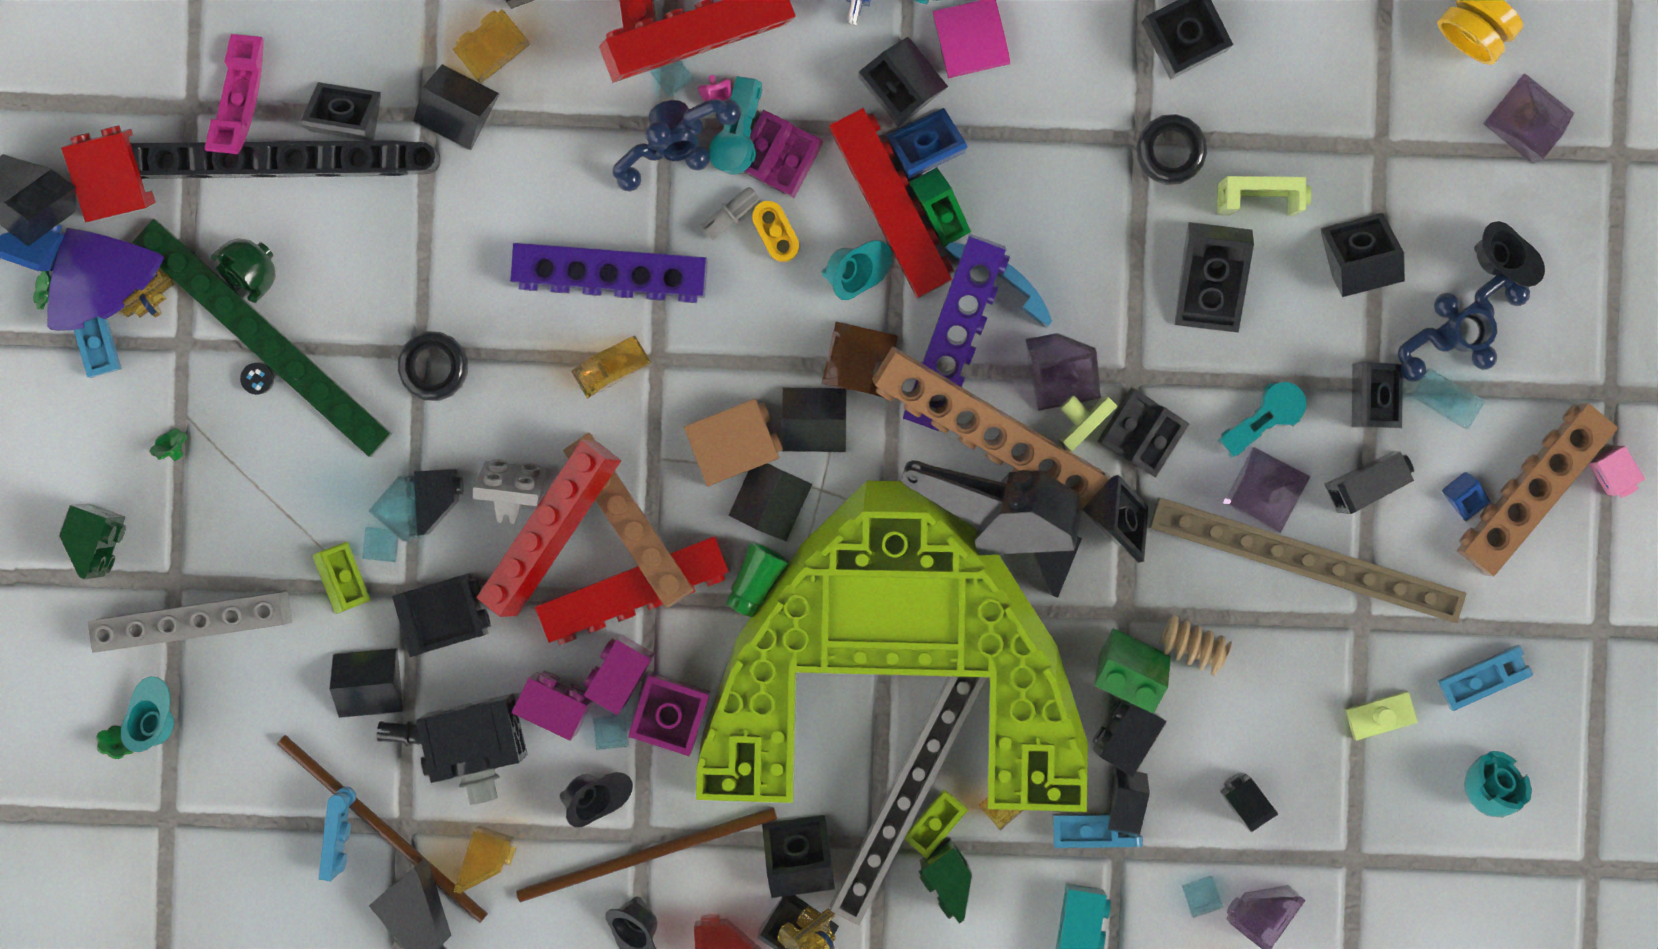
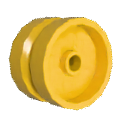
[1437,0,1524,65]

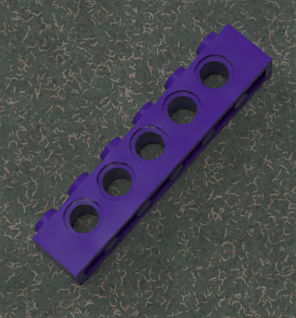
[903,233,1010,431]
[510,243,708,303]

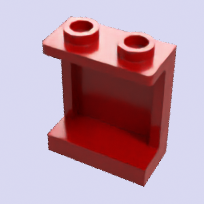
[61,125,156,223]

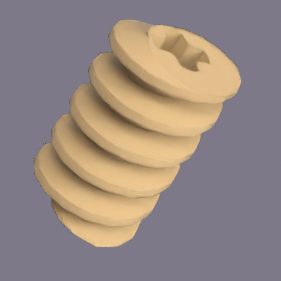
[1159,615,1232,676]

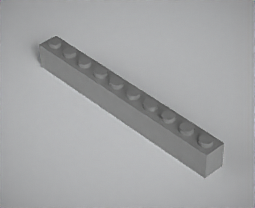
[830,676,987,926]

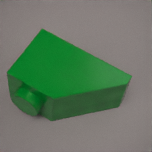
[909,167,971,248]

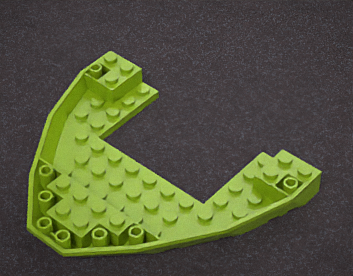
[696,480,1088,812]

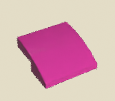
[933,0,1010,78]

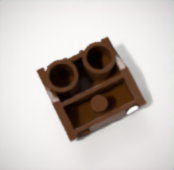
[821,322,898,398]

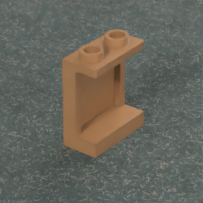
[684,398,783,487]

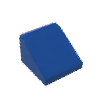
[1442,472,1491,522]

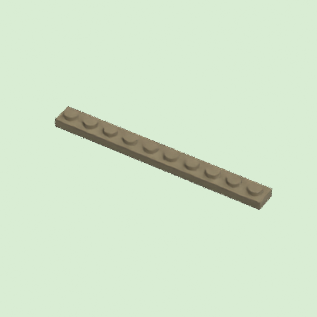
[1149,497,1467,623]

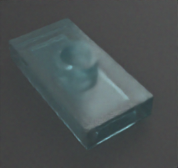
[1411,368,1485,429]

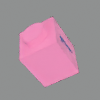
[1589,446,1645,498]

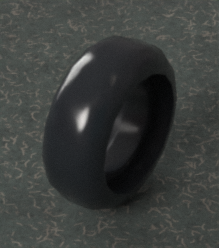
[1136,114,1207,185]
[398,331,468,401]

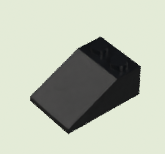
[0,154,76,246]
[1175,222,1254,333]

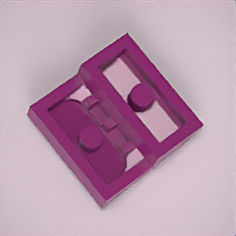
[744,109,824,198]

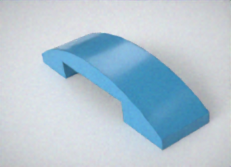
[945,243,1052,328]

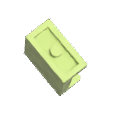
[1217,176,1311,216]

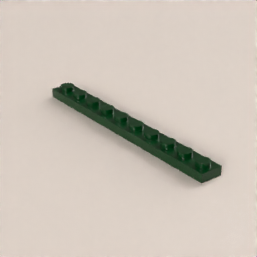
[132,218,393,457]

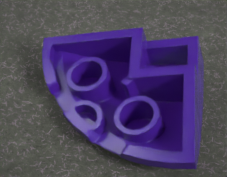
[47,228,164,331]

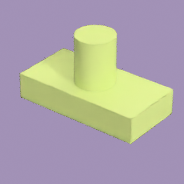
[1058,395,1118,452]
[1345,691,1418,741]

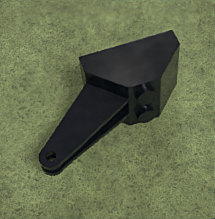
[902,460,1082,556]

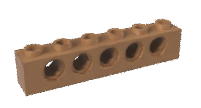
[1456,403,1618,577]

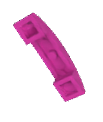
[205,34,264,154]

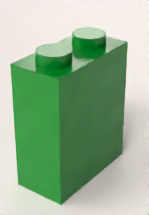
[1094,628,1171,714]

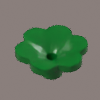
[33,271,52,310]
[149,428,187,461]
[96,725,134,759]

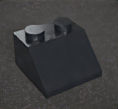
[1321,213,1405,297]
[762,815,835,898]

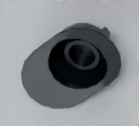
[1474,221,1545,287]
[559,772,633,828]
[605,896,658,949]

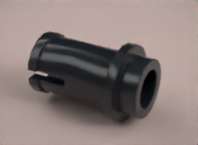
[377,721,417,747]

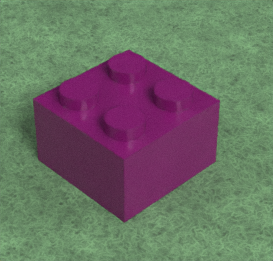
[583,635,655,715]
[512,670,593,741]
[628,672,711,757]

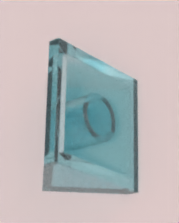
[369,475,421,541]

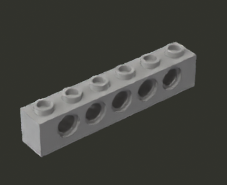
[87,591,292,653]

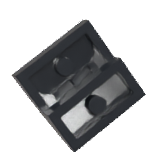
[1097,387,1190,478]

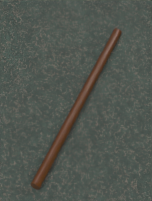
[277,735,488,923]
[516,807,778,903]

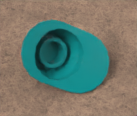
[821,240,892,300]
[121,676,174,753]

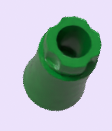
[726,541,790,617]

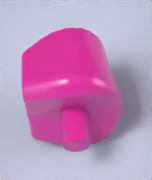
[697,75,732,102]

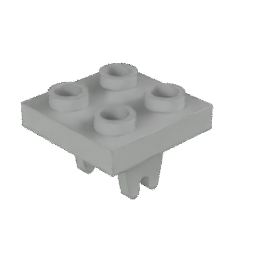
[473,459,548,524]

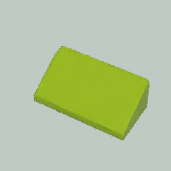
[313,541,371,614]
[904,789,968,859]

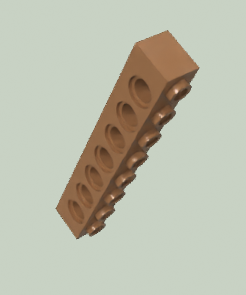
[872,346,1111,513]

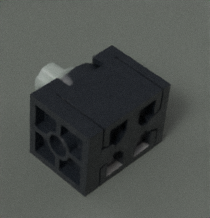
[413,693,528,805]

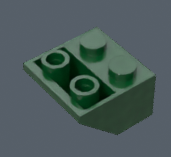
[59,504,126,579]
[918,838,972,924]

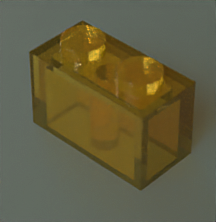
[452,9,530,84]

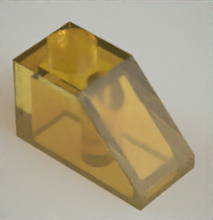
[571,335,651,399]
[454,826,517,893]

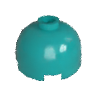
[1464,751,1532,818]

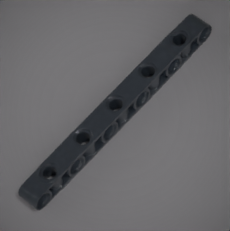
[130,140,441,179]

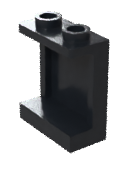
[392,573,491,657]

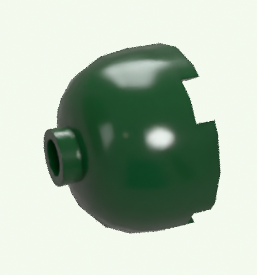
[211,238,276,303]

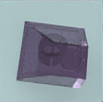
[1483,73,1574,164]
[1025,333,1101,411]
[1224,447,1311,533]
[1226,885,1306,949]

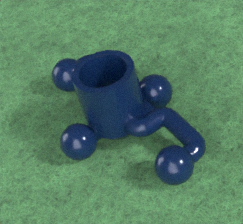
[612,99,741,192]
[1398,275,1530,382]

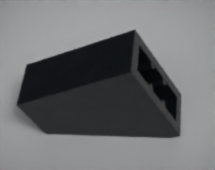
[1324,451,1414,514]
[369,859,452,949]

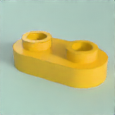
[752,201,799,262]

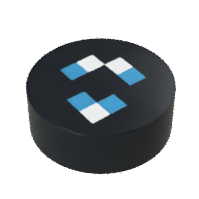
[240,363,274,395]

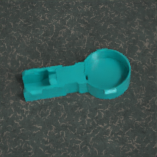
[709,76,763,175]
[1217,382,1306,458]

